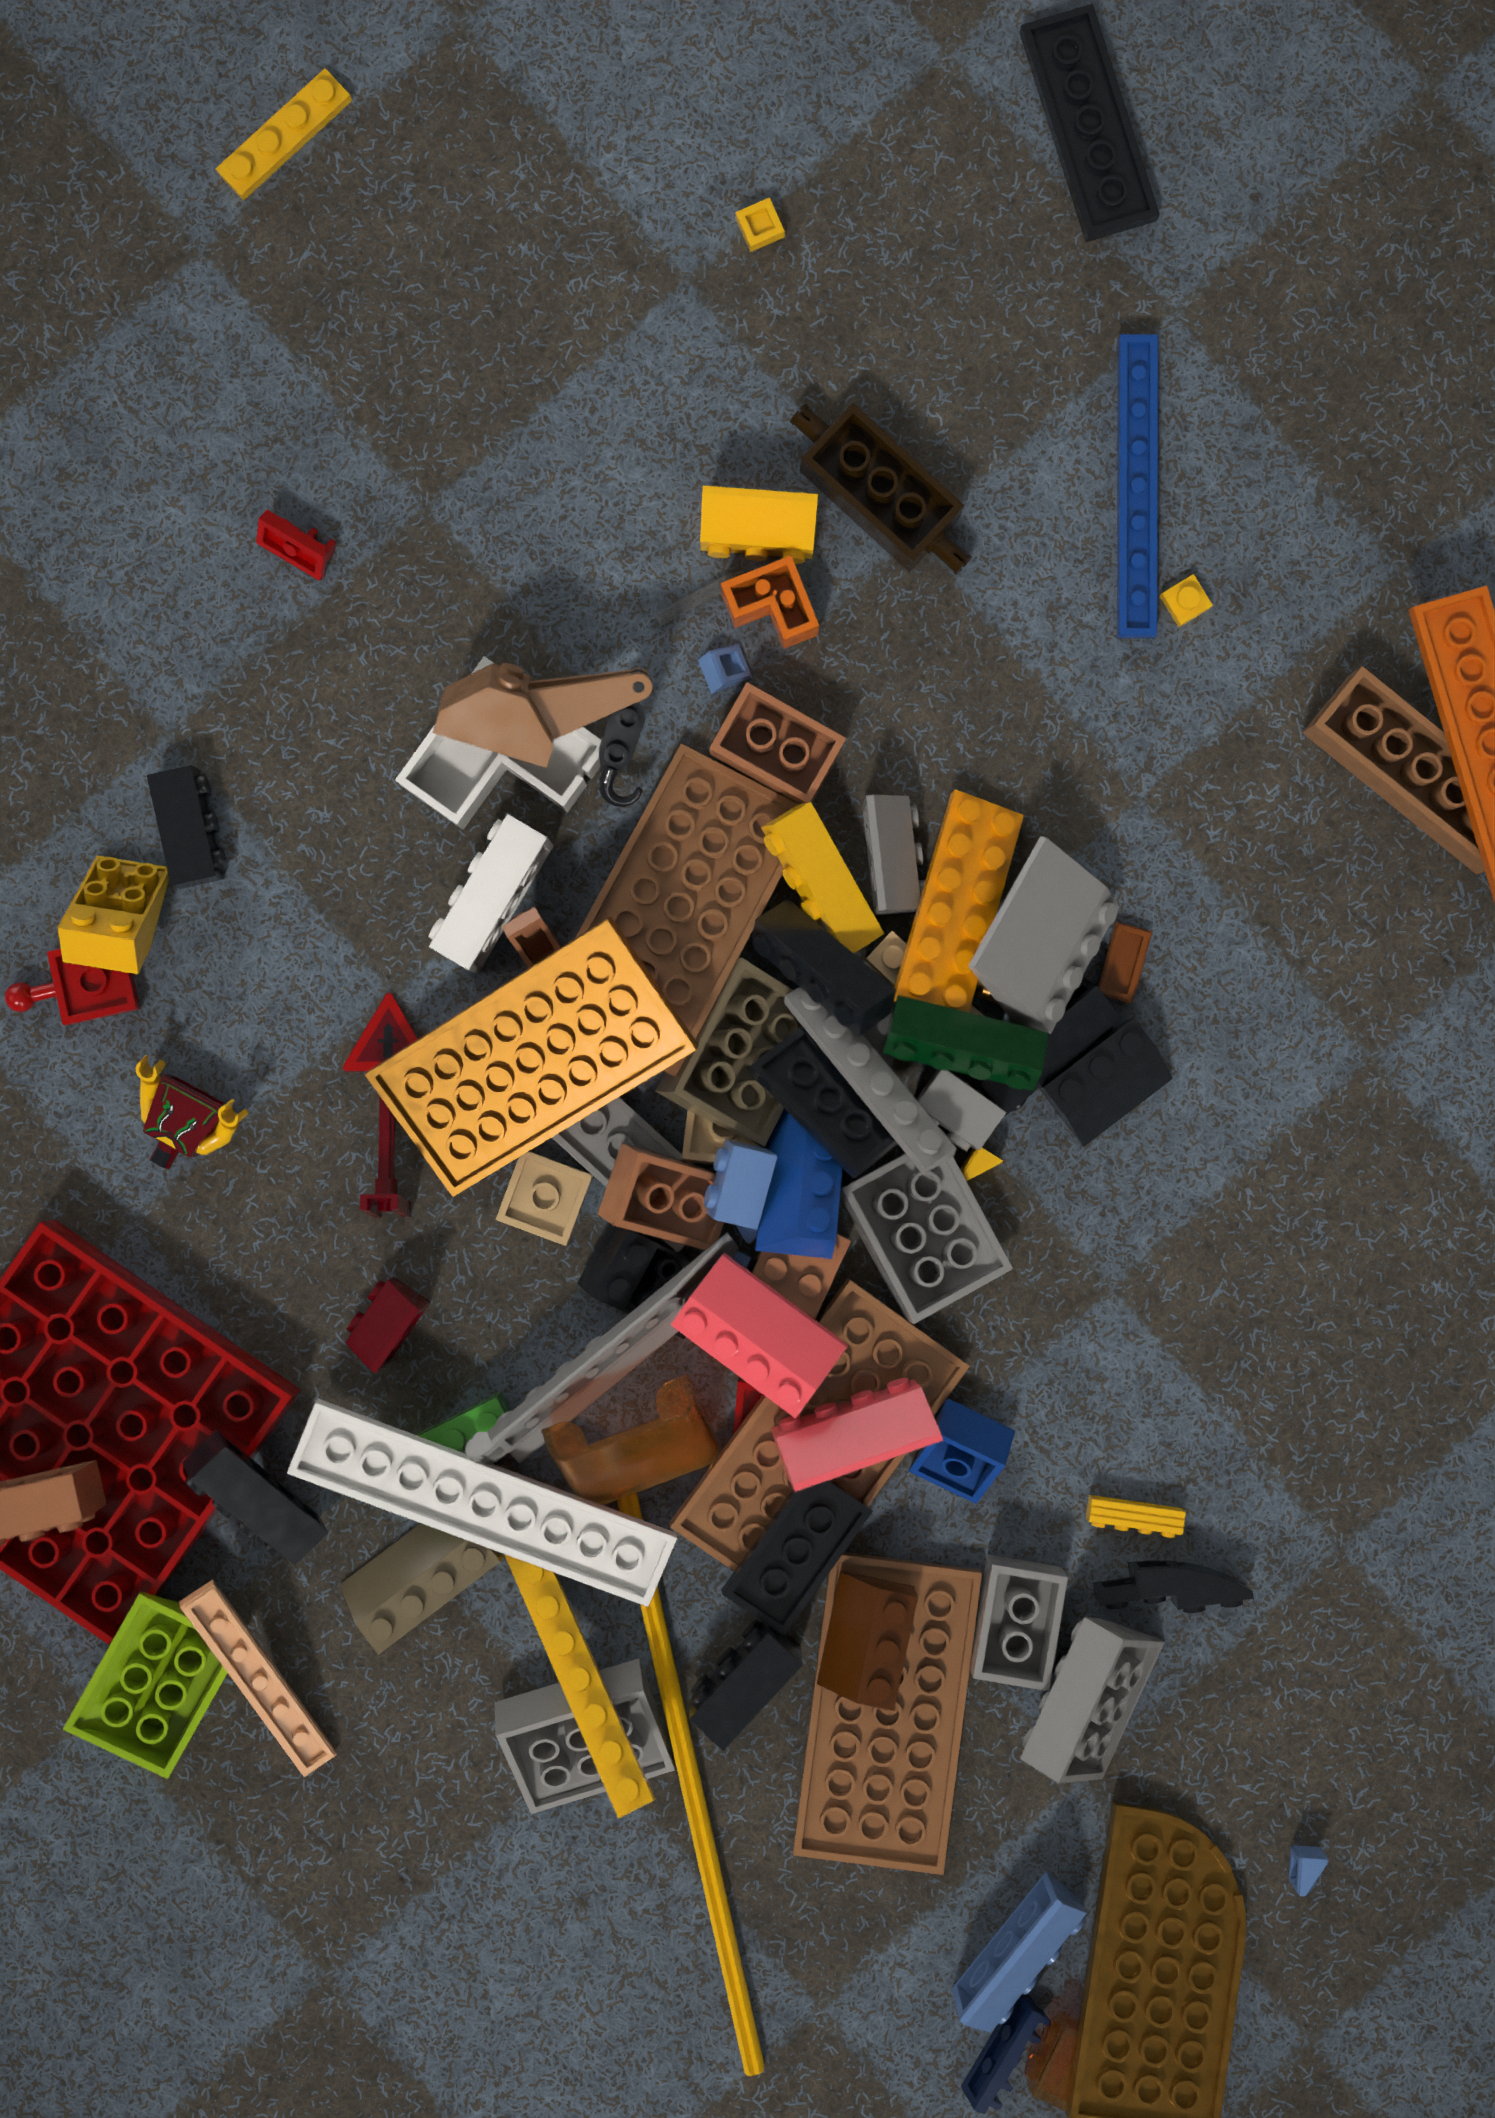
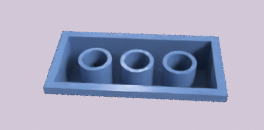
[952,1871,1087,2033]

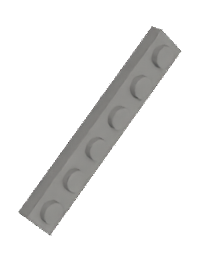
[784,987,956,1175]

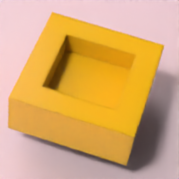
[735,197,785,252]
[1160,574,1213,627]

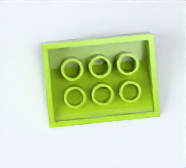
[62,1591,227,1779]

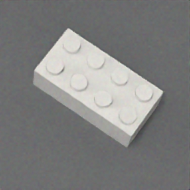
[429,814,554,974]

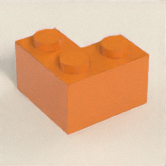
[720,555,819,649]

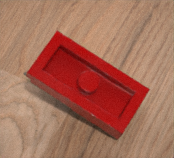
[256,509,336,581]

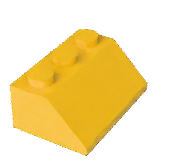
[700,486,818,564]

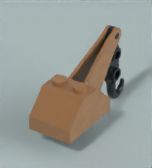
[433,663,652,807]

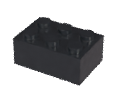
[689,1619,803,1751]

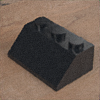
[1038,1018,1173,1147]

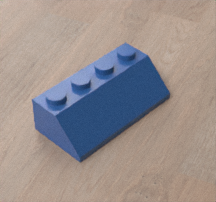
[755,1108,842,1259]

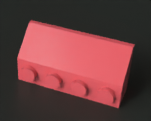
[671,1253,848,1419]
[771,1378,943,1492]

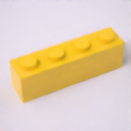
[761,802,884,954]

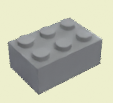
[970,1554,1068,1691]

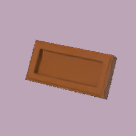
[1097,921,1152,1004]

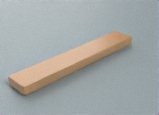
[179,1579,337,1777]

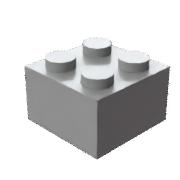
[915,1069,1006,1151]

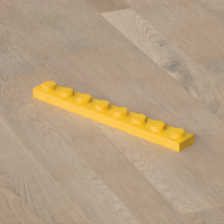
[504,1554,656,1818]

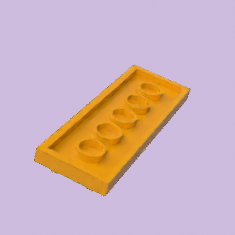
[894,789,1024,1012]

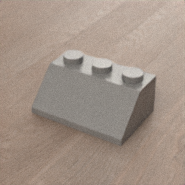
[862,795,925,917]

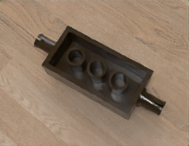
[790,403,972,575]

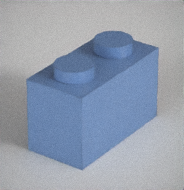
[704,1139,777,1230]

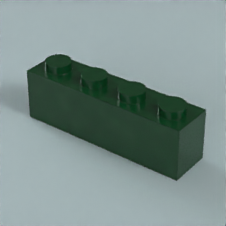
[883,995,1049,1091]

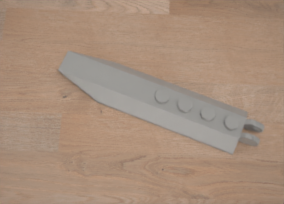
[464,1233,739,1465]

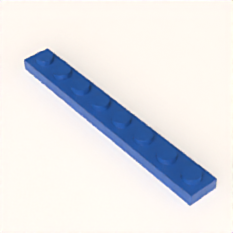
[1117,334,1158,638]

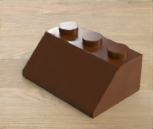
[817,1570,918,1711]

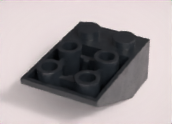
[577,1223,695,1339]

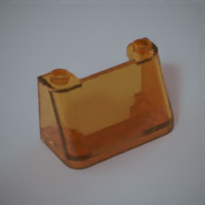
[541,1374,719,1505]

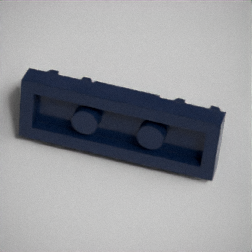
[961,1993,1051,2115]

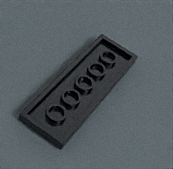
[1019,4,1160,242]

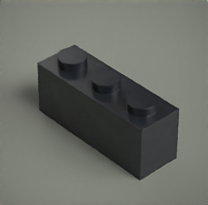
[147,765,227,889]

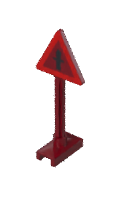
[342,993,418,1218]

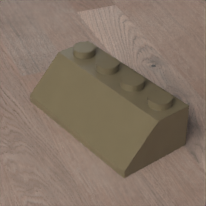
[340,1523,504,1655]

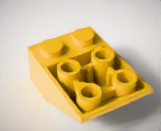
[57,855,169,974]

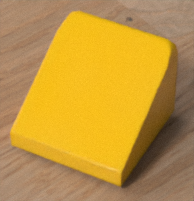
[960,1147,1003,1181]

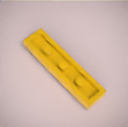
[215,68,353,201]

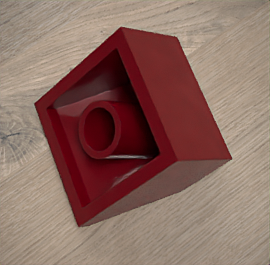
[345,1277,431,1374]

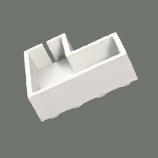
[395,657,601,830]

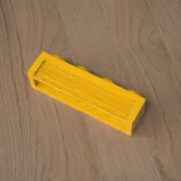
[1086,1495,1186,1538]

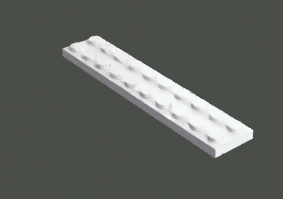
[287,1398,677,1607]

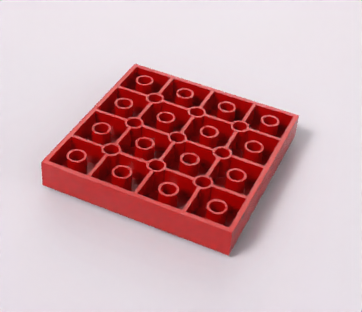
[0,1219,301,1645]

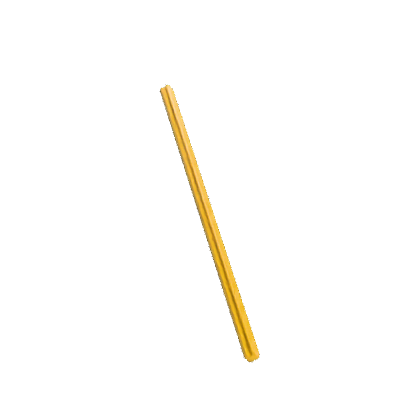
[615,1481,764,2076]

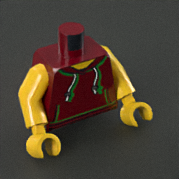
[135,1055,249,1170]

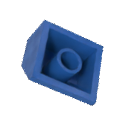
[908,1398,1015,1504]

